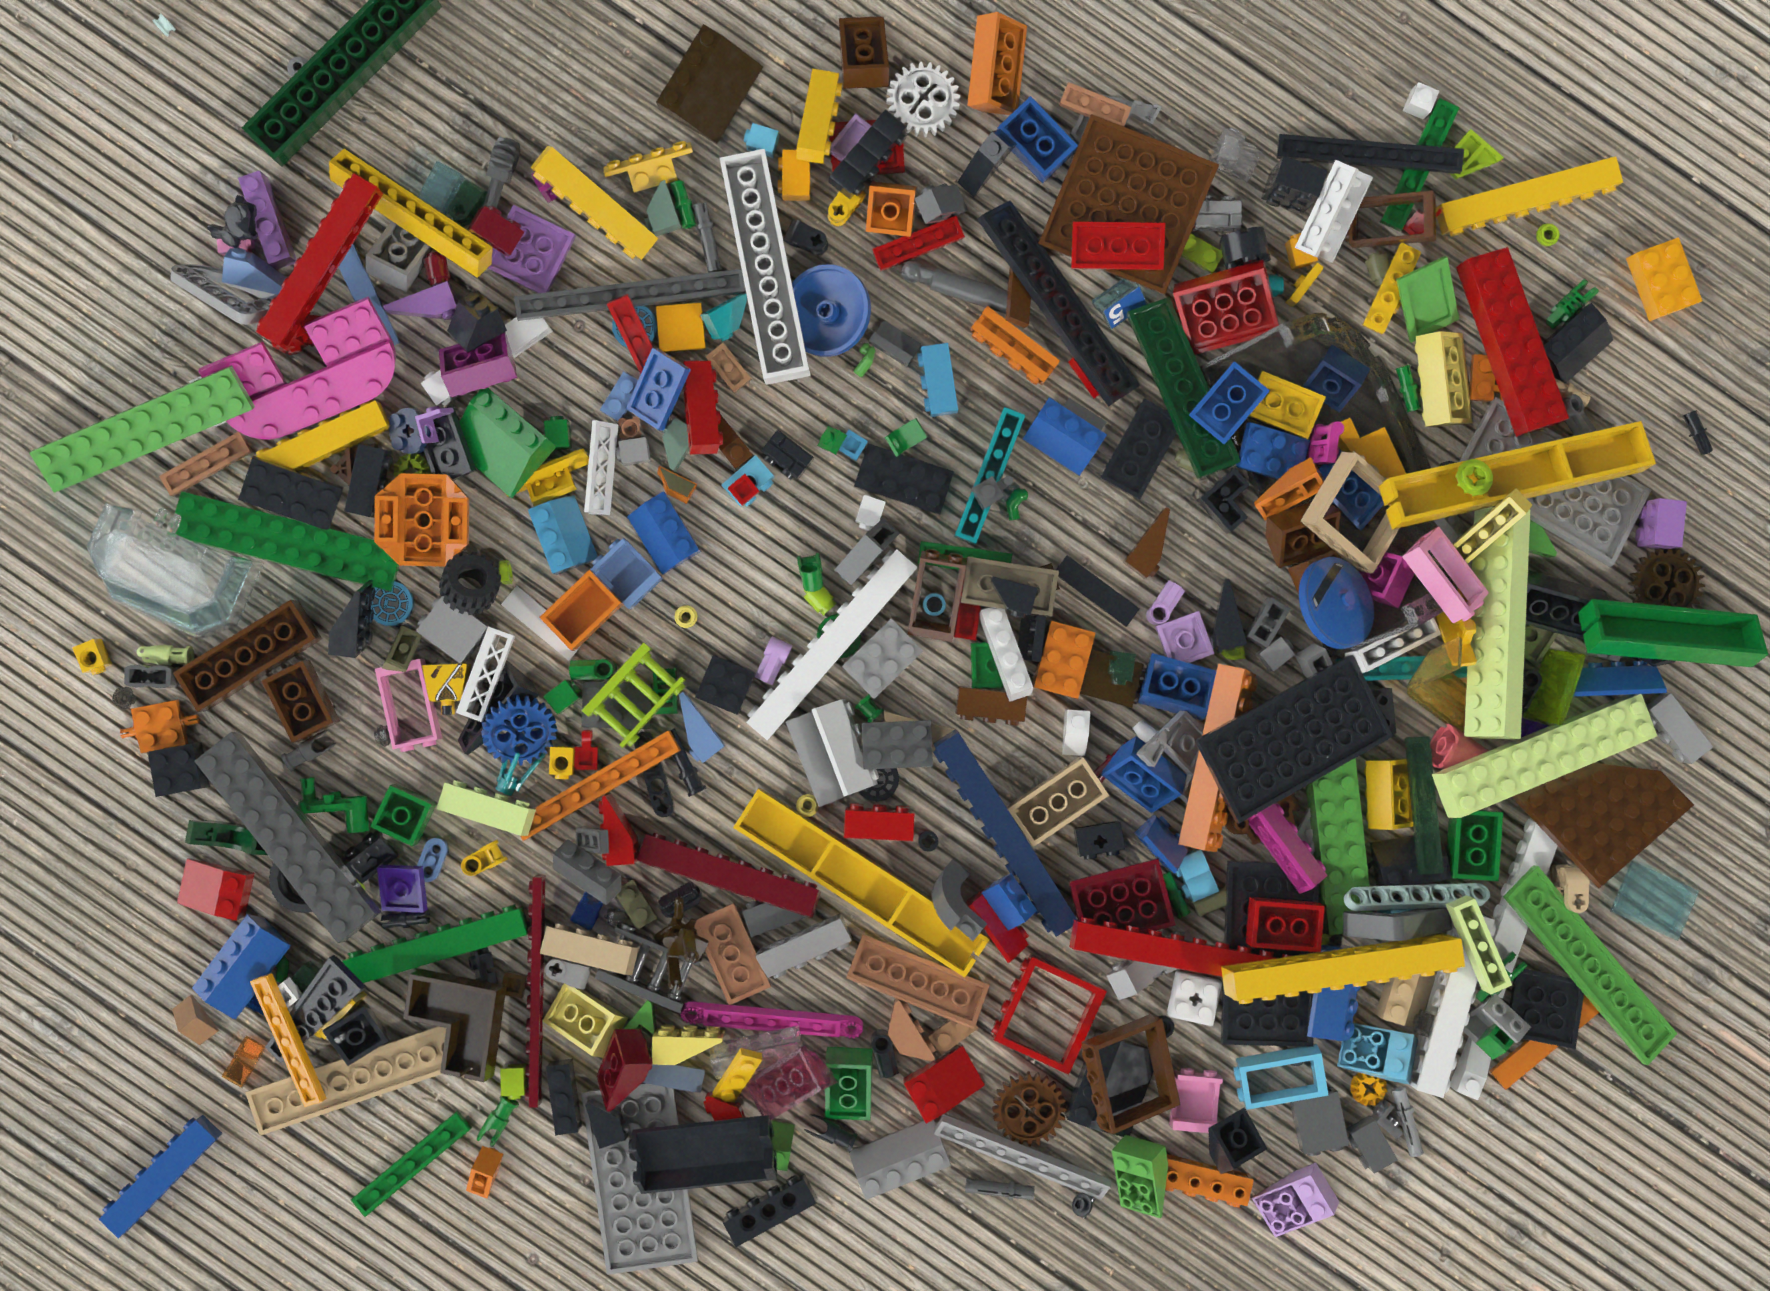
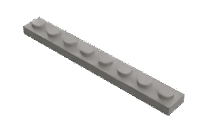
[934,1114,1111,1200]

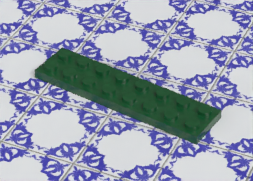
[1126,297,1241,480]

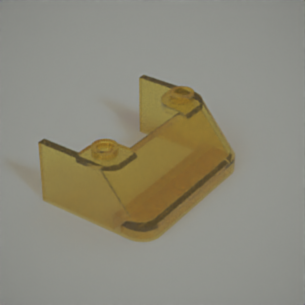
[1407,637,1467,732]

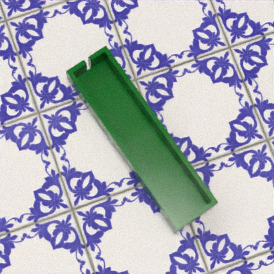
[1578,599,1769,667]

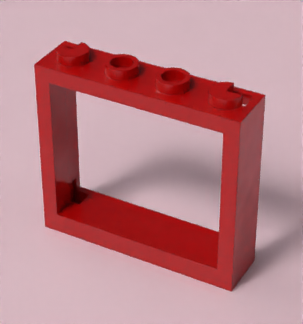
[991,954,1107,1075]

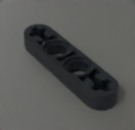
[634,731,675,818]

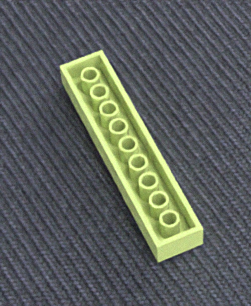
[1464,507,1530,739]
[1432,694,1657,818]

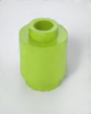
[803,586,837,616]

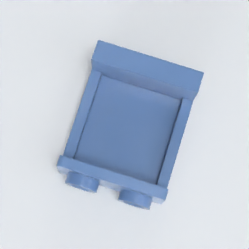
[591,538,664,610]

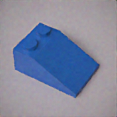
[1189,361,1270,444]
[1319,449,1384,531]
[1134,815,1187,873]

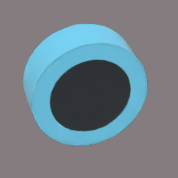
[923,593,946,616]

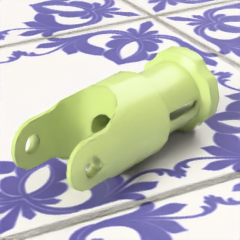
[137,645,194,666]

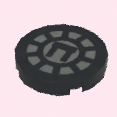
[859,768,899,802]

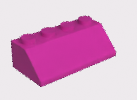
[1248,803,1327,894]

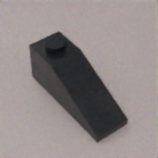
[957,129,1017,197]
[1210,579,1247,654]

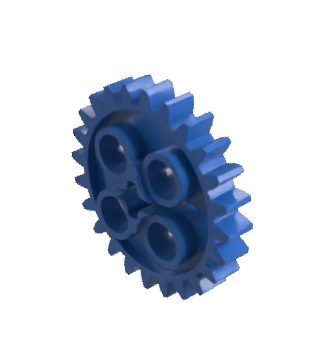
[481,695,557,766]

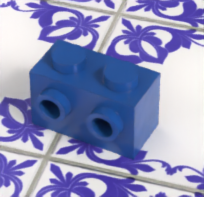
[982,873,1037,930]

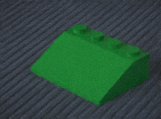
[460,388,557,499]

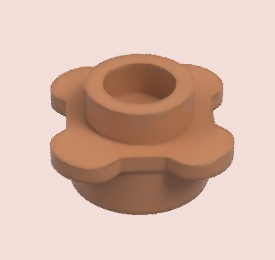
[618,417,642,440]

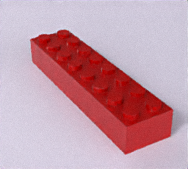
[1456,247,1569,437]

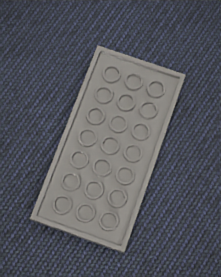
[1459,397,1651,567]
[581,1083,698,1275]

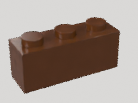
[955,687,1027,726]

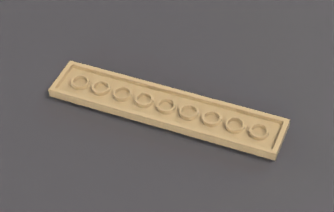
[245,1026,446,1136]

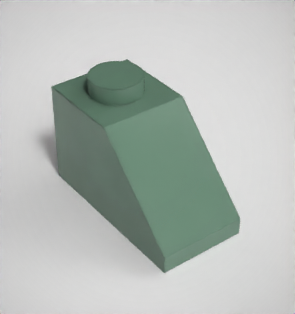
[645,180,681,237]
[662,417,689,473]

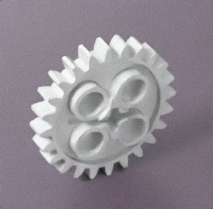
[886,62,960,137]

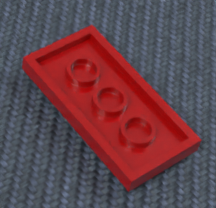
[1071,222,1165,270]

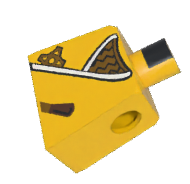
[422,664,471,715]

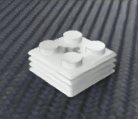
[1167,970,1222,1026]

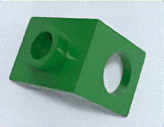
[885,418,928,457]

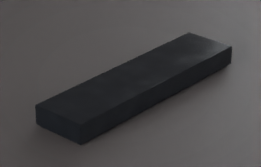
[1056,555,1140,627]

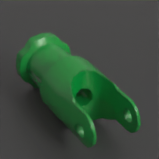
[477,1096,519,1147]

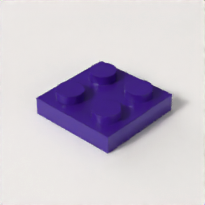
[377,864,428,913]

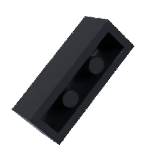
[344,444,393,518]
[546,1058,582,1136]

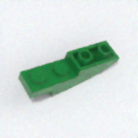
[918,541,1013,570]

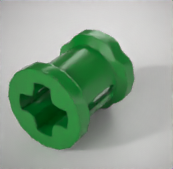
[855,694,884,723]

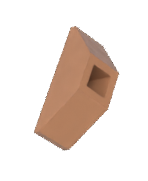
[888,998,936,1061]

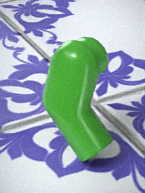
[853,343,876,377]

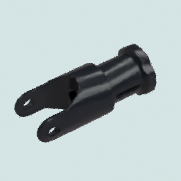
[804,1114,858,1153]

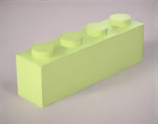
[437,780,536,836]
[1445,895,1512,994]

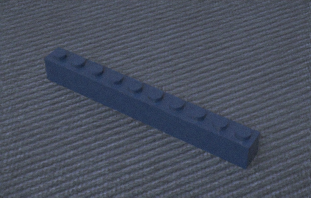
[933,729,1077,937]

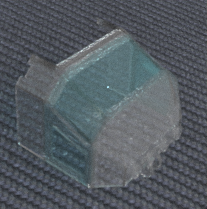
[87,503,264,638]

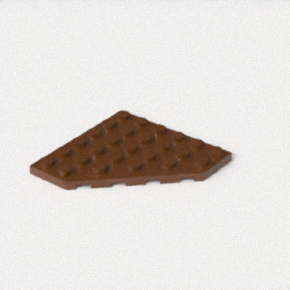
[1512,763,1694,889]

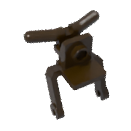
[654,897,709,991]

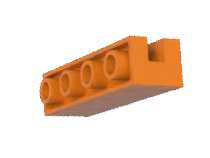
[970,306,1060,385]

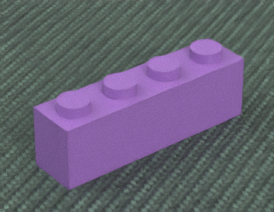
[238,170,297,270]

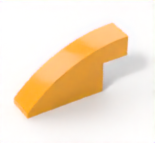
[1338,418,1406,479]

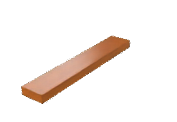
[1489,995,1599,1090]

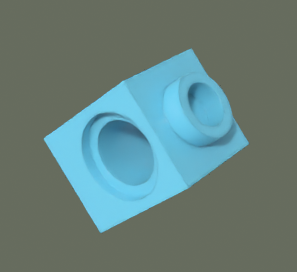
[744,123,780,158]

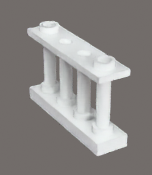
[1295,160,1373,263]

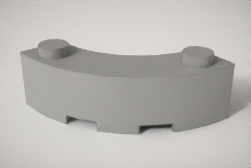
[1107,930,1193,1000]

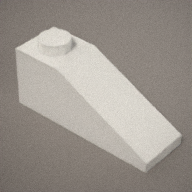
[1450,1037,1491,1100]

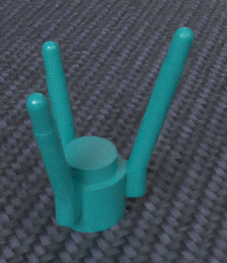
[496,752,546,796]

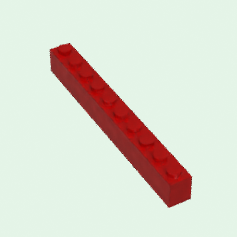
[1069,917,1292,977]

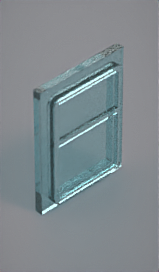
[1610,861,1699,941]

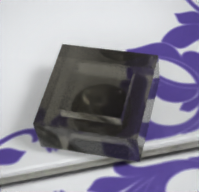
[1413,1009,1435,1038]

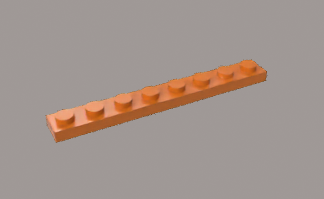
[520,730,681,841]

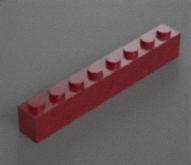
[637,833,821,919]

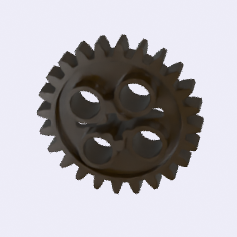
[1628,548,1705,609]

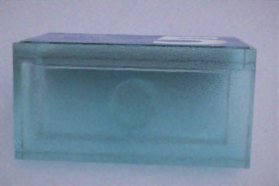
[1091,279,1148,330]

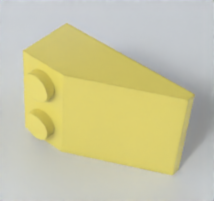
[543,983,628,1058]

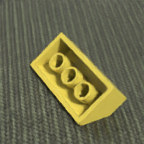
[1415,331,1472,427]

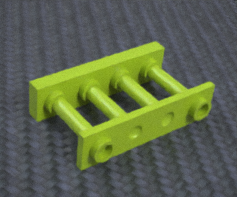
[581,642,687,748]

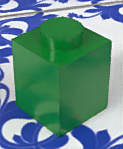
[544,416,572,450]
[543,680,582,715]
[1475,1024,1514,1060]

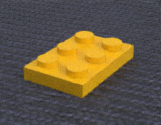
[1249,371,1326,439]

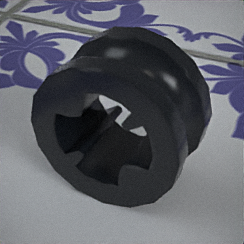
[918,830,939,852]

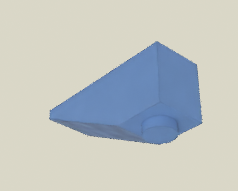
[222,248,287,295]
[679,692,726,763]

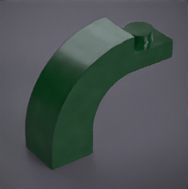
[185,820,268,855]

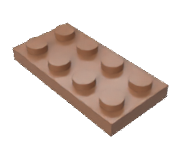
[695,902,771,1005]

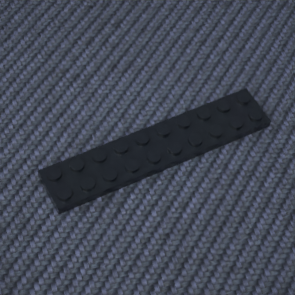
[977,200,1140,407]

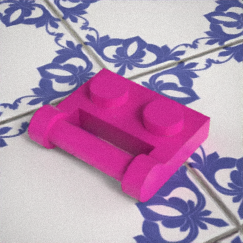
[1307,421,1344,465]

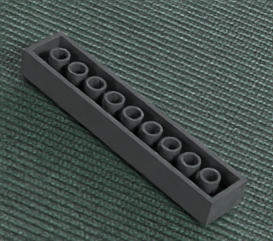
[195,732,381,943]

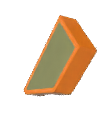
[657,466,697,504]

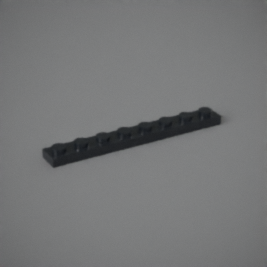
[1276,134,1464,174]

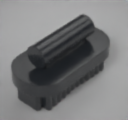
[658,881,702,918]

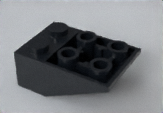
[328,580,376,658]

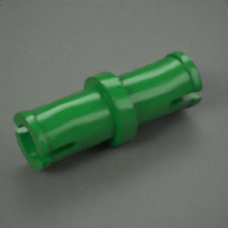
[670,180,697,229]
[1395,365,1421,412]
[1163,871,1191,919]

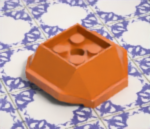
[374,473,469,567]

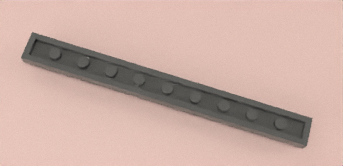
[514,269,746,321]

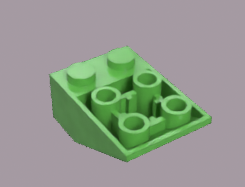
[1112,1135,1168,1218]

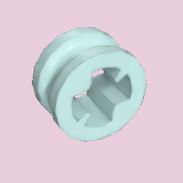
[152,13,176,37]

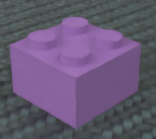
[1635,498,1687,550]

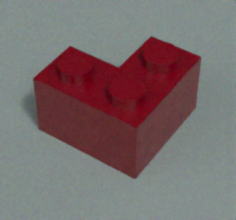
[467,206,524,257]

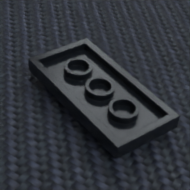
[1099,398,1177,500]
[854,443,954,515]
[238,456,344,530]

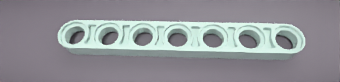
[1344,883,1490,911]

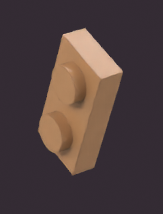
[705,343,752,393]
[928,1020,978,1055]

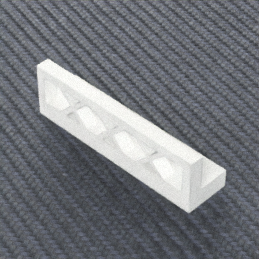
[584,420,618,515]
[456,627,515,722]

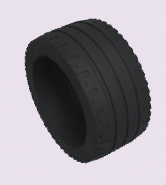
[269,854,337,913]

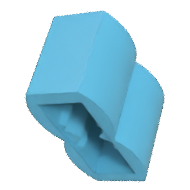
[1175,849,1219,902]

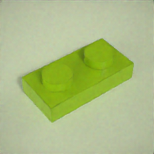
[1181,234,1223,274]

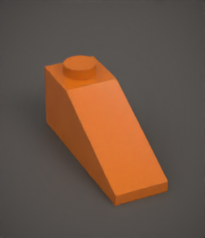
[1254,457,1324,521]

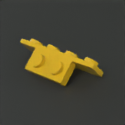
[603,141,693,193]
[1362,243,1421,334]
[506,448,589,507]
[1427,593,1477,667]

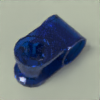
[570,891,604,931]

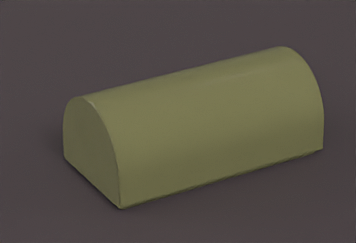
[1192,886,1226,917]

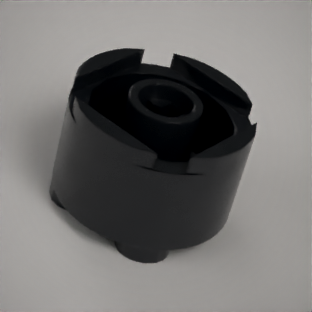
[1220,227,1271,270]

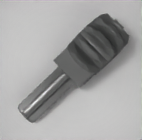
[483,137,520,209]

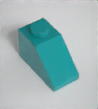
[700,293,748,341]

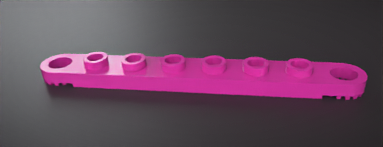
[681,1002,863,1039]

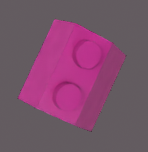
[1359,552,1414,608]

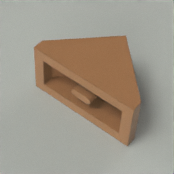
[172,995,219,1045]

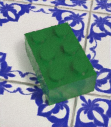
[1446,810,1503,881]

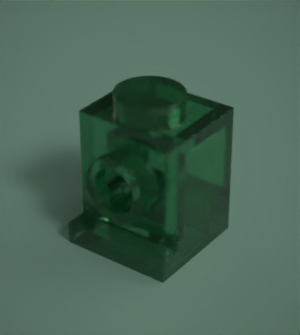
[1108,651,1136,685]

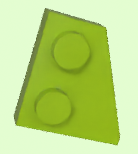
[1448,129,1504,180]

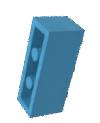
[917,343,958,417]

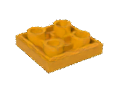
[656,302,706,352]

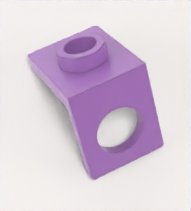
[415,406,454,443]

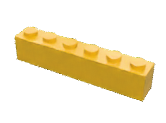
[530,146,659,260]
[250,400,390,471]

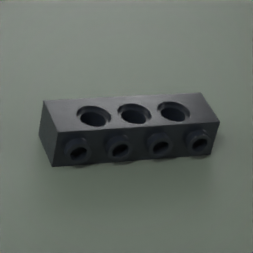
[723,1173,817,1247]

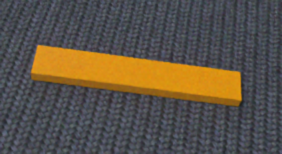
[250,973,327,1107]

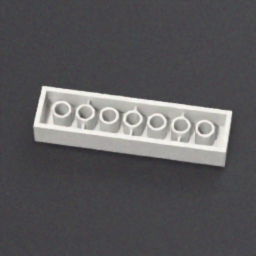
[1410,915,1496,1098]

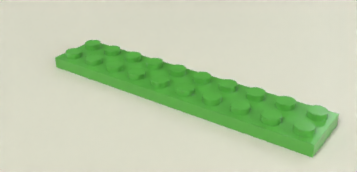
[29,365,255,493]
[1503,865,1677,1065]

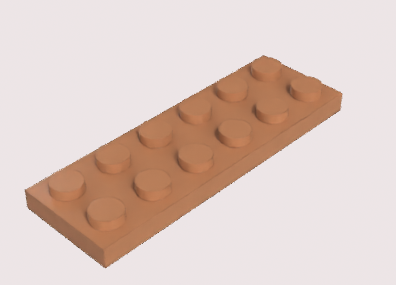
[846,934,990,1029]

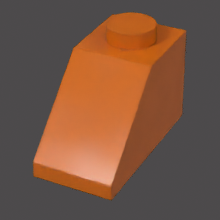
[466,1146,504,1199]

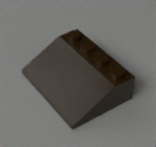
[656,24,764,144]

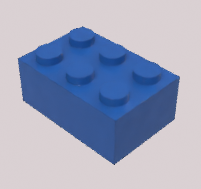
[997,96,1078,184]

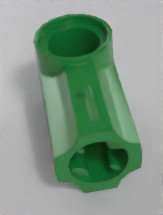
[569,659,617,680]

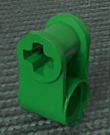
[797,552,823,592]

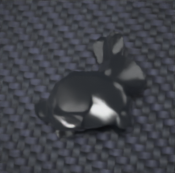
[207,195,258,248]

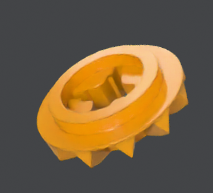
[1350,1072,1388,1106]

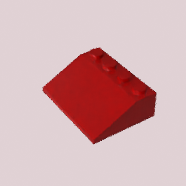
[1173,259,1281,355]

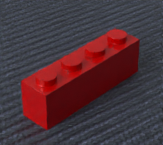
[683,361,723,455]

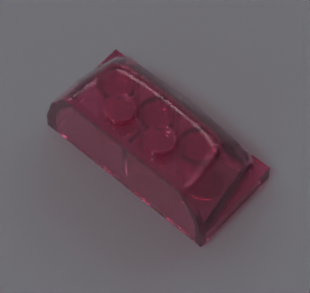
[746,1045,838,1120]

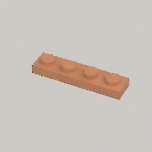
[159,432,253,497]

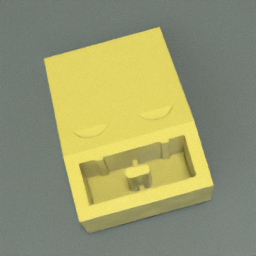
[652,1025,726,1065]

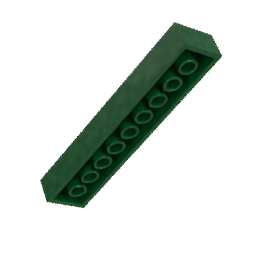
[241,0,442,167]

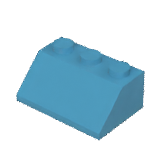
[528,495,598,575]

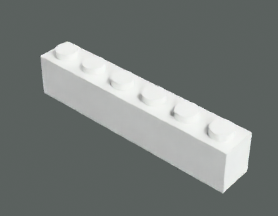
[421,317,553,408]

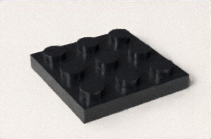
[1509,967,1584,1049]

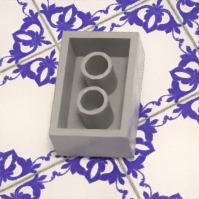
[842,618,923,699]

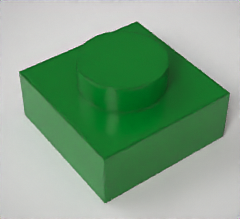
[817,426,847,455]

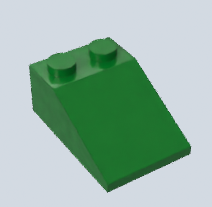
[825,1046,873,1121]

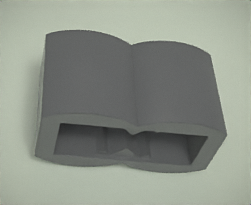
[124,665,180,688]

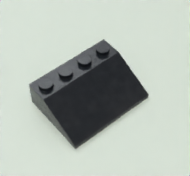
[1065,1029,1154,1137]

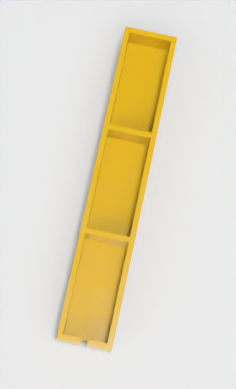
[1378,421,1656,530]
[733,787,990,978]

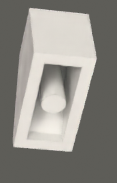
[1062,709,1090,756]

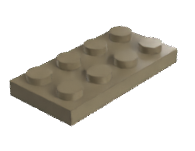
[960,557,1059,617]

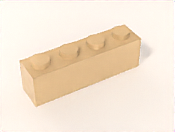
[540,923,639,975]

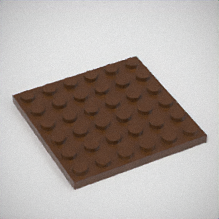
[1038,114,1219,295]

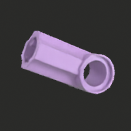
[1146,580,1185,625]
[755,636,793,685]

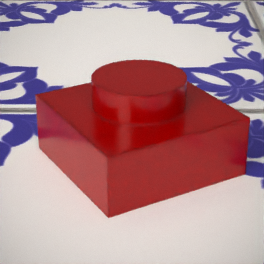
[728,474,760,506]

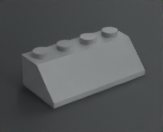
[756,913,852,979]
[849,1120,951,1200]

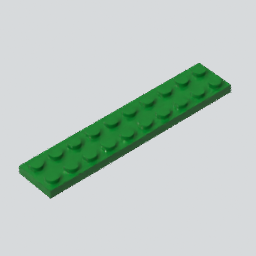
[168,491,399,592]

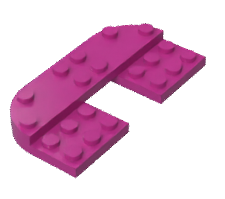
[198,297,396,440]

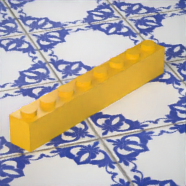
[329,149,493,278]
[1436,156,1623,236]

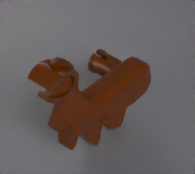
[1225,792,1301,845]

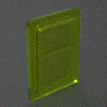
[1523,649,1586,725]

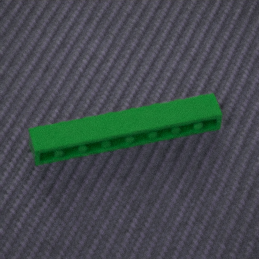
[342,904,529,983]

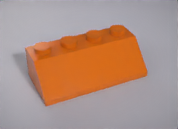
[967,12,1027,115]

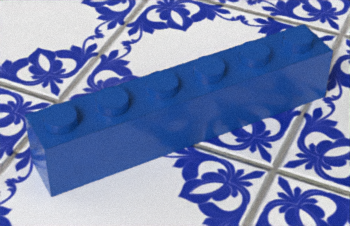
[99,1115,223,1239]

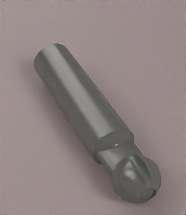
[901,261,1008,314]

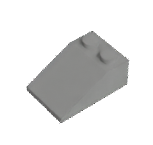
[365,221,433,292]

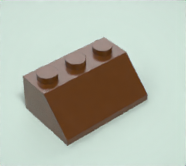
[1265,502,1341,568]

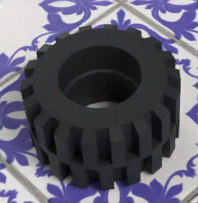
[439,552,501,615]

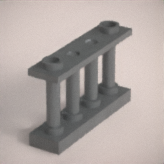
[595,923,702,1013]

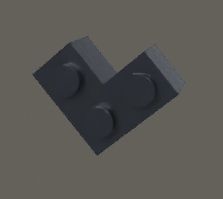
[1196,468,1250,534]

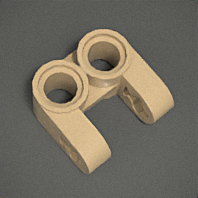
[1550,864,1590,913]

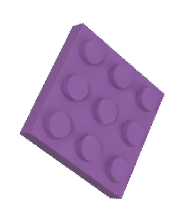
[487,205,576,293]

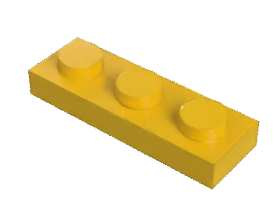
[713,1048,762,1103]

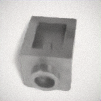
[1371,1100,1403,1140]

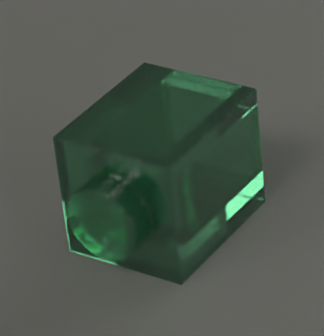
[291,961,320,993]

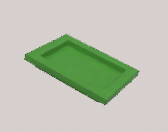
[1396,256,1460,343]

